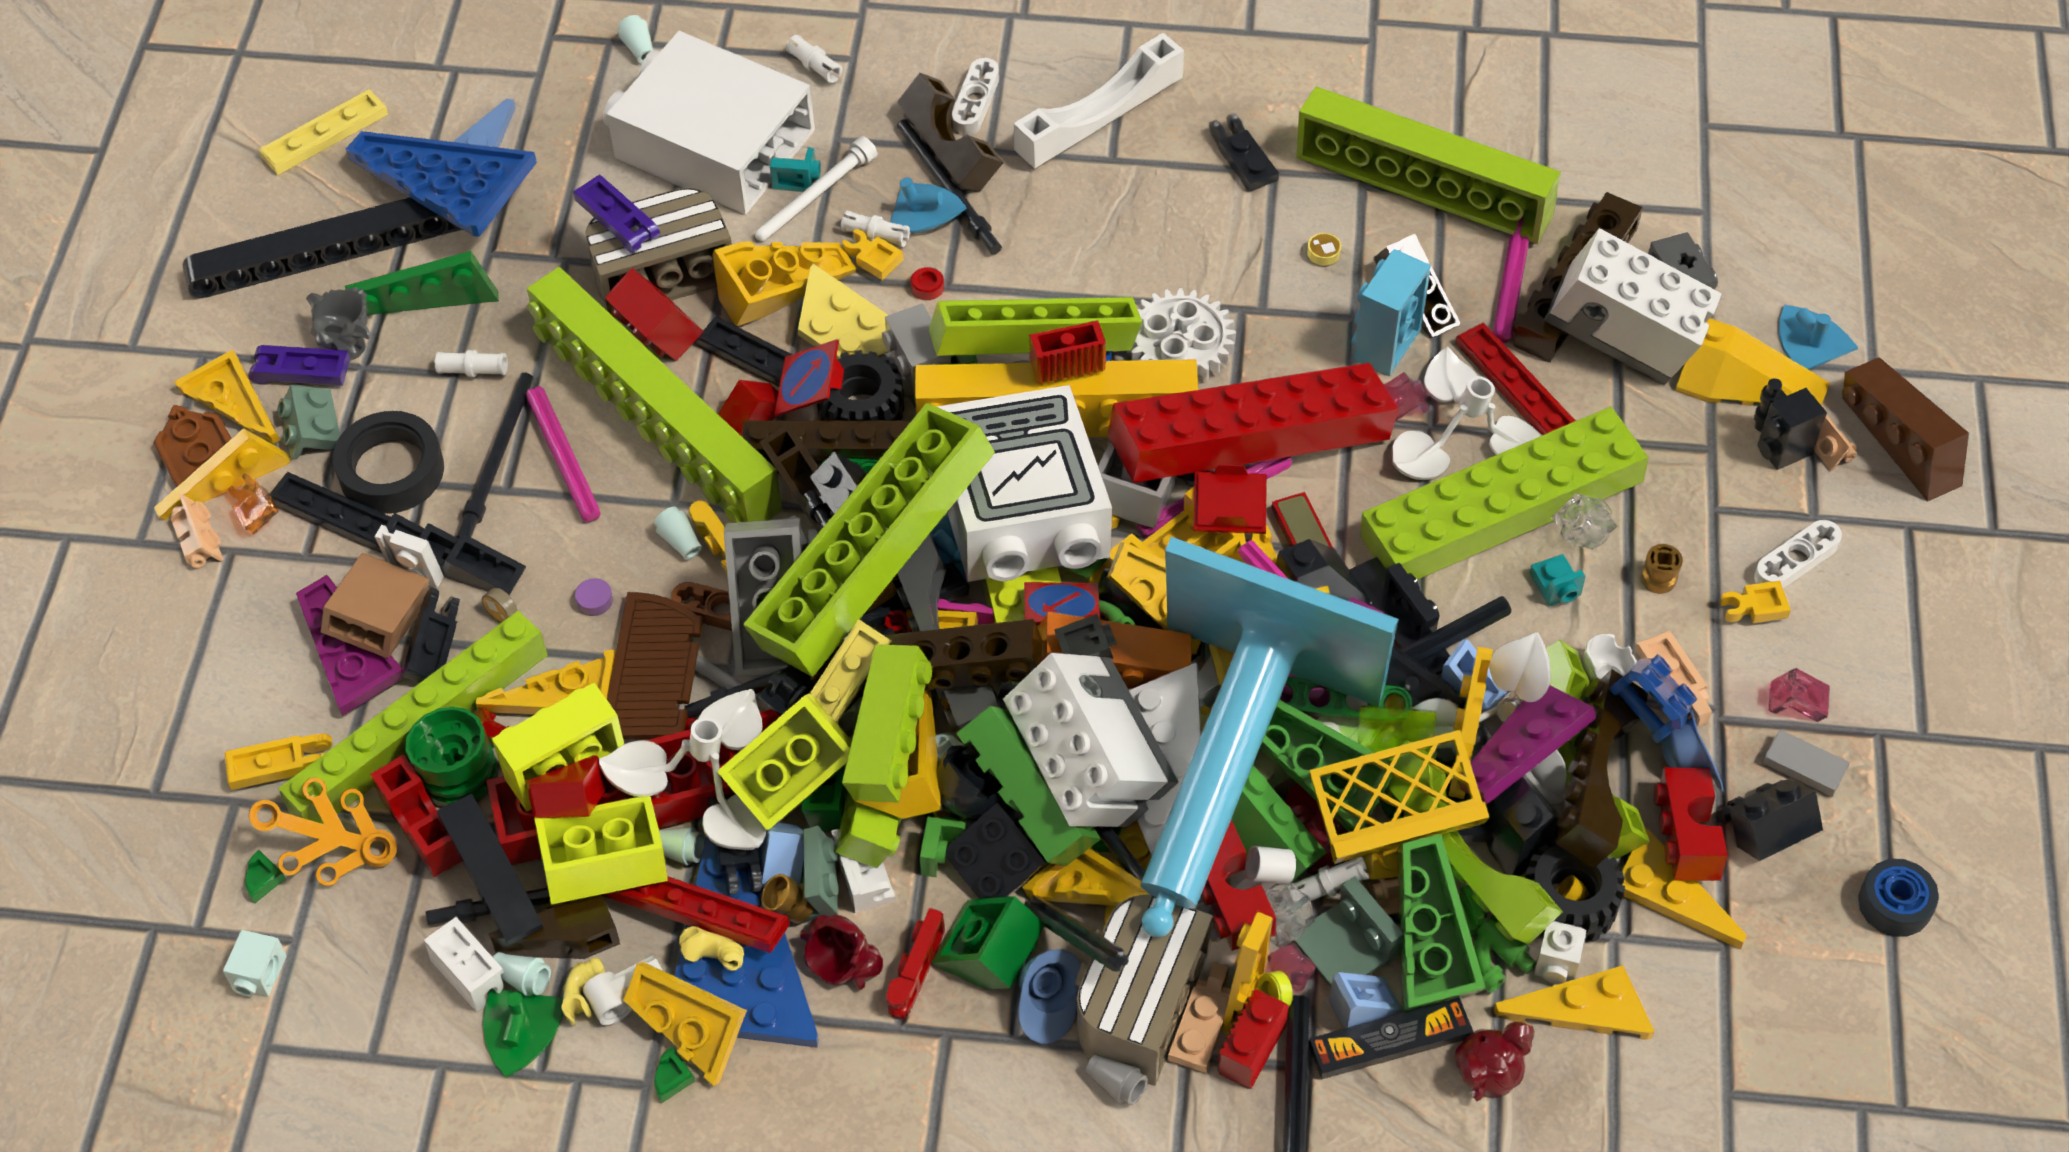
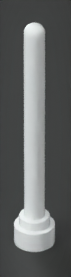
[755,136,877,241]

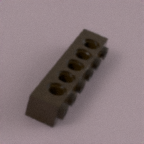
[1512,192,1643,362]
[810,619,1042,697]

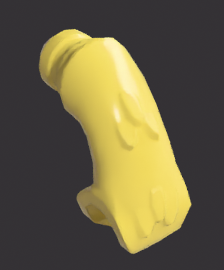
[679,926,744,971]
[562,957,605,1026]

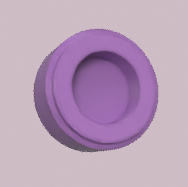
[575,578,613,615]

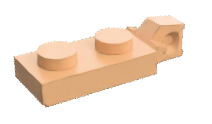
[1635,631,1712,727]
[1168,961,1231,1073]

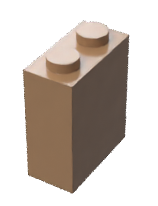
[321,553,429,659]

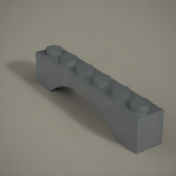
[893,534,1002,731]

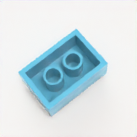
[1352,249,1431,377]

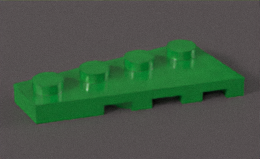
[345,251,499,315]

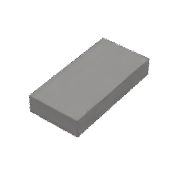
[1762,729,1850,797]

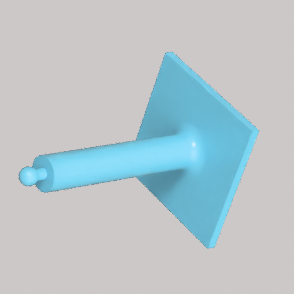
[1140,537,1398,937]

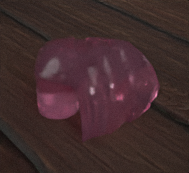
[1267,944,1316,992]

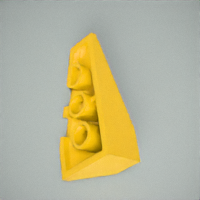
[713,241,857,326]
[1675,318,1830,406]
[852,690,941,819]

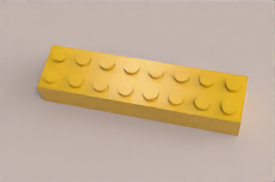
[915,359,1198,438]

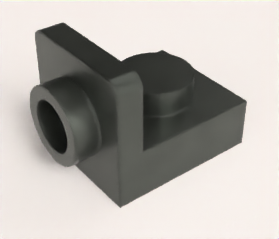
[1054,614,1117,659]

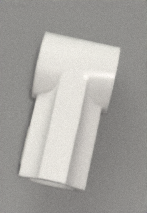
[1230,846,1296,892]
[583,956,662,1026]

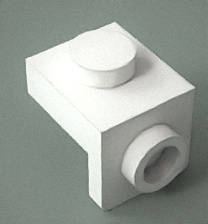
[1534,921,1586,984]

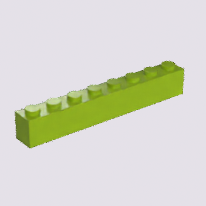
[278,610,548,824]

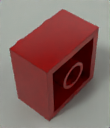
[605,268,704,361]

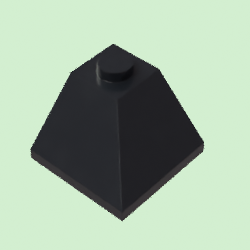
[1275,539,1372,606]

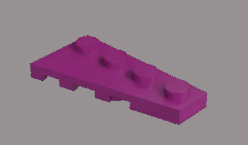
[296,575,405,716]
[1458,685,1596,805]

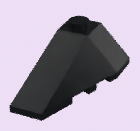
[1471,724,1560,876]

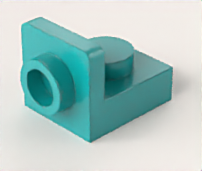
[770,147,821,192]
[1529,554,1586,606]

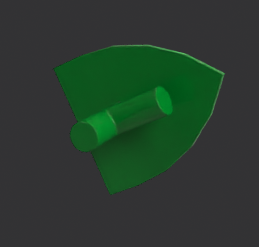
[483,988,563,1078]

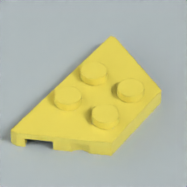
[798,264,888,359]

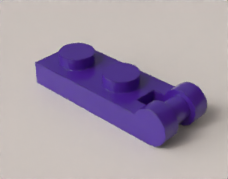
[573,174,660,254]
[248,345,350,386]

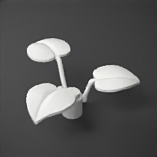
[1392,346,1542,480]
[1402,632,1567,804]
[599,689,766,850]

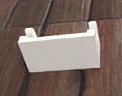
[831,829,896,913]
[424,917,504,1013]

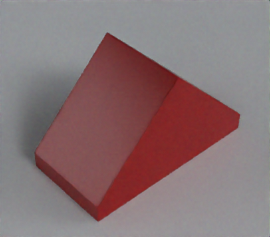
[718,380,778,436]
[526,755,605,818]

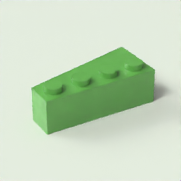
[1260,700,1395,832]
[957,706,1101,866]
[1397,834,1486,1012]

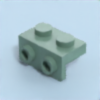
[277,385,341,459]
[800,826,838,922]

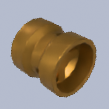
[1641,544,1683,594]
[761,874,814,923]

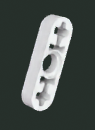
[952,58,999,136]
[1754,520,1842,589]

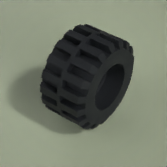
[817,350,904,421]
[1525,839,1625,943]

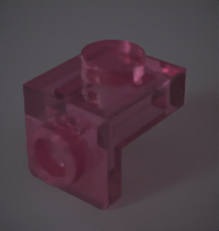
[1384,372,1430,421]
[1768,668,1830,722]

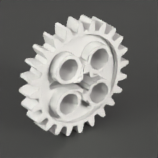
[1126,288,1236,380]

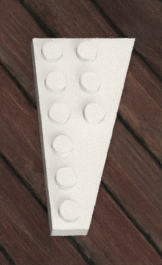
[1129,663,1202,905]

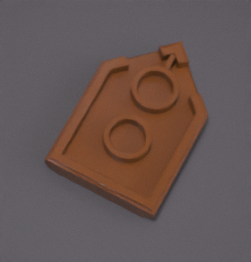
[153,405,232,487]

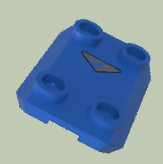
[1609,654,1698,744]

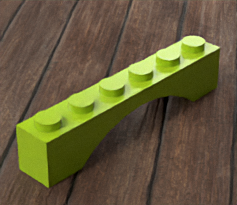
[1546,640,1650,859]
[1385,740,1563,944]

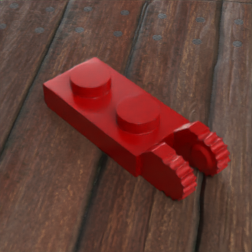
[885,908,945,1020]

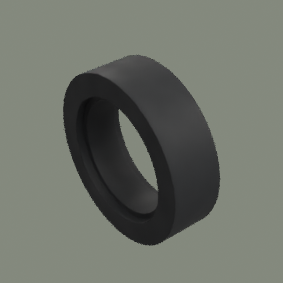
[333,411,444,514]

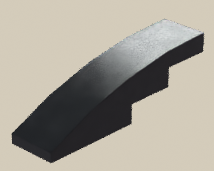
[376,513,526,596]
[436,793,544,946]

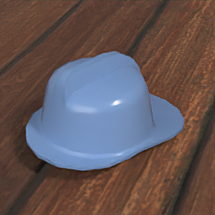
[1661,709,1724,793]
[1018,949,1081,1044]

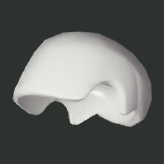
[1582,634,1637,683]

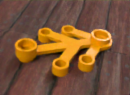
[248,777,397,886]

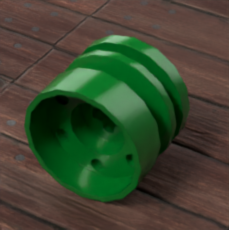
[406,707,499,807]

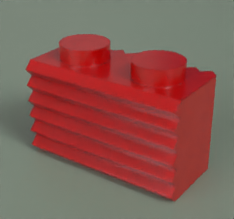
[1029,320,1106,385]
[1217,989,1289,1089]

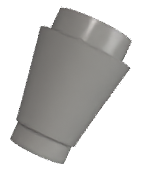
[1086,1054,1148,1105]

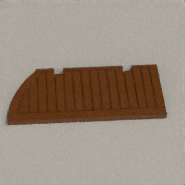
[607,592,704,740]

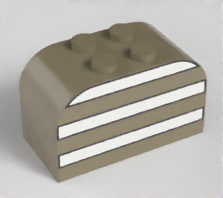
[586,188,732,317]
[1076,895,1213,1086]

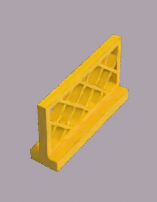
[1309,730,1489,864]

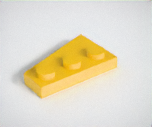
[1107,542,1201,655]
[1221,912,1273,1035]
[623,962,747,1086]

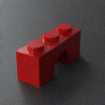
[370,755,462,877]
[1654,767,1728,881]
[1200,820,1277,951]

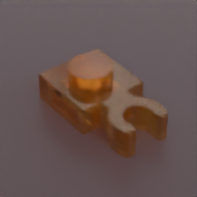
[229,473,279,535]

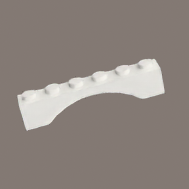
[1014,33,1184,169]

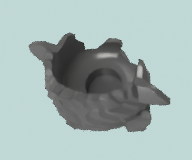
[306,287,371,360]

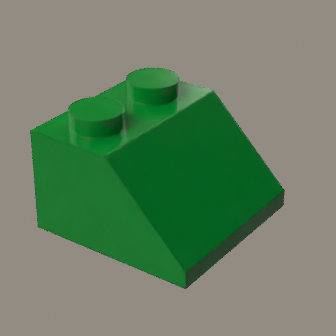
[931,896,1045,989]

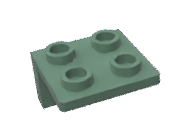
[1291,876,1404,988]

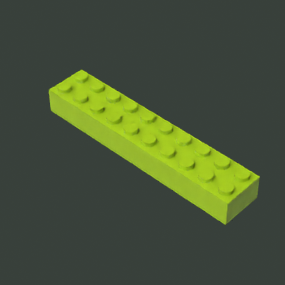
[526,267,782,523]

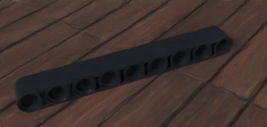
[182,197,463,298]

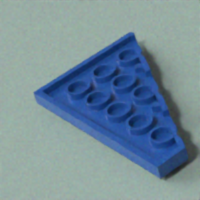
[346,131,537,237]
[675,836,819,1048]

